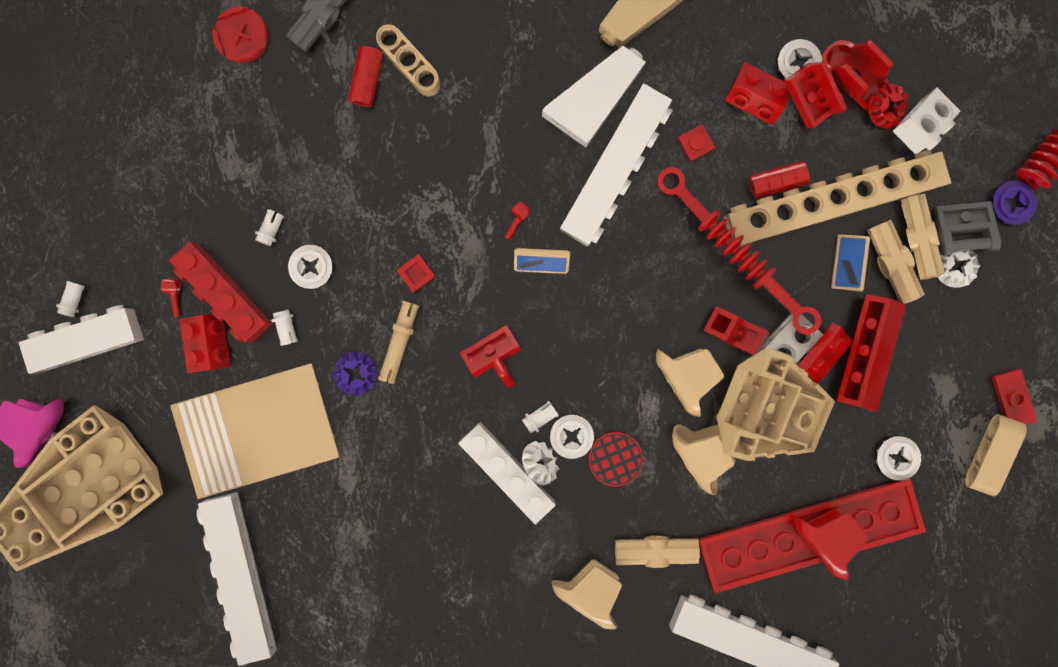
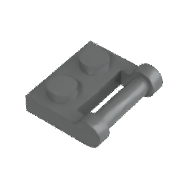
[933,201,1001,255]

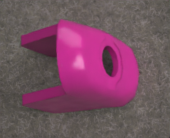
[0,399,64,468]

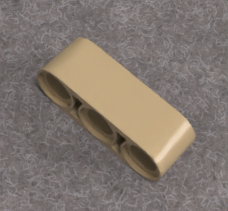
[376,24,441,96]
[965,414,1027,496]

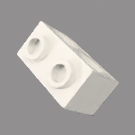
[893,88,960,154]
[761,314,823,366]

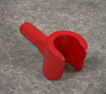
[504,202,530,240]
[161,278,181,317]

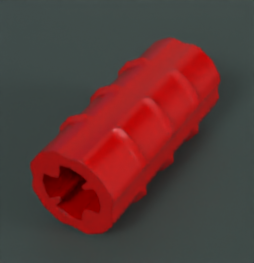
[348,46,383,107]
[749,161,810,200]

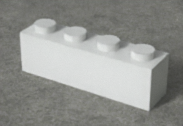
[18,305,144,374]
[458,422,556,524]

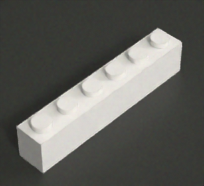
[560,83,673,247]
[197,492,277,666]
[669,594,839,667]

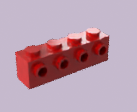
[169,241,273,342]
[837,294,906,412]

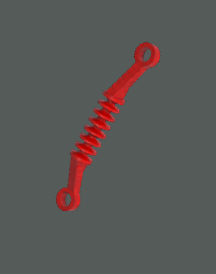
[658,167,821,335]

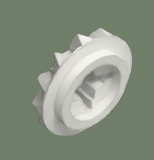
[777,39,822,80]
[288,245,333,289]
[938,250,980,288]
[550,415,594,459]
[876,436,921,480]
[522,441,559,485]

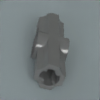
[286,0,346,52]

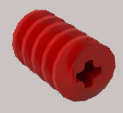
[1016,129,1058,189]

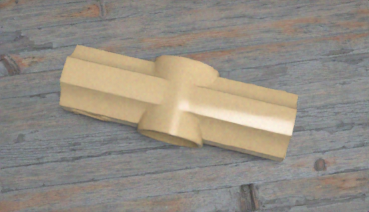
[901,194,945,280]
[867,220,925,304]
[615,536,700,568]

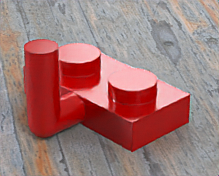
[460,325,522,388]

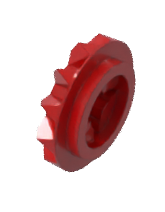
[869,84,910,129]

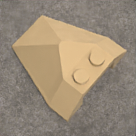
[717,347,835,461]

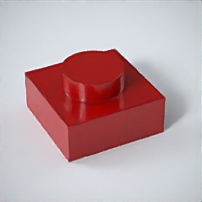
[677,124,715,162]
[397,254,436,293]

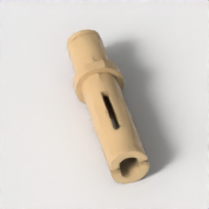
[378,301,419,384]

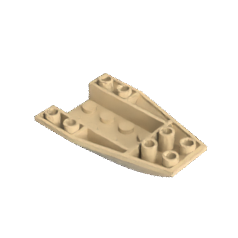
[0,405,163,571]

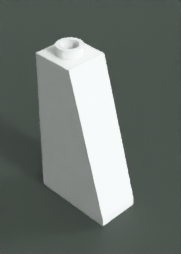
[542,46,645,147]

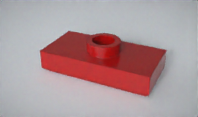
[991,369,1037,425]

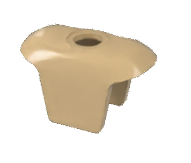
[656,349,724,417]
[672,424,735,495]
[552,559,622,630]

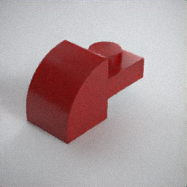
[703,306,770,356]

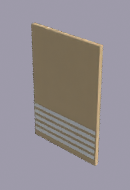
[170,363,340,499]

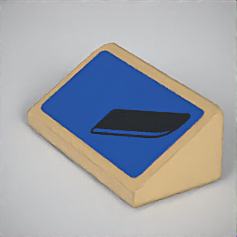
[831,234,870,292]
[514,248,570,274]

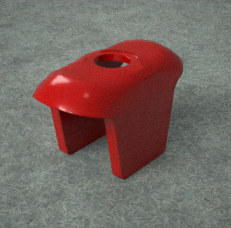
[822,40,893,110]
[794,507,868,580]

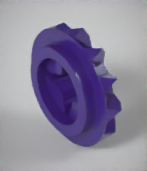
[992,181,1037,225]
[333,352,377,396]

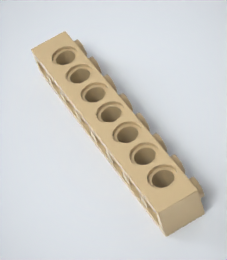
[724,150,951,246]

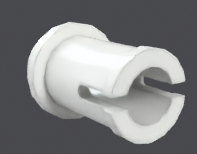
[255,209,284,246]
[56,281,85,317]
[271,310,298,346]
[522,401,559,433]

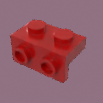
[784,61,847,128]
[725,62,790,125]
[179,314,231,374]
[798,323,852,384]

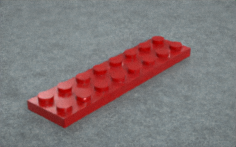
[698,478,926,594]

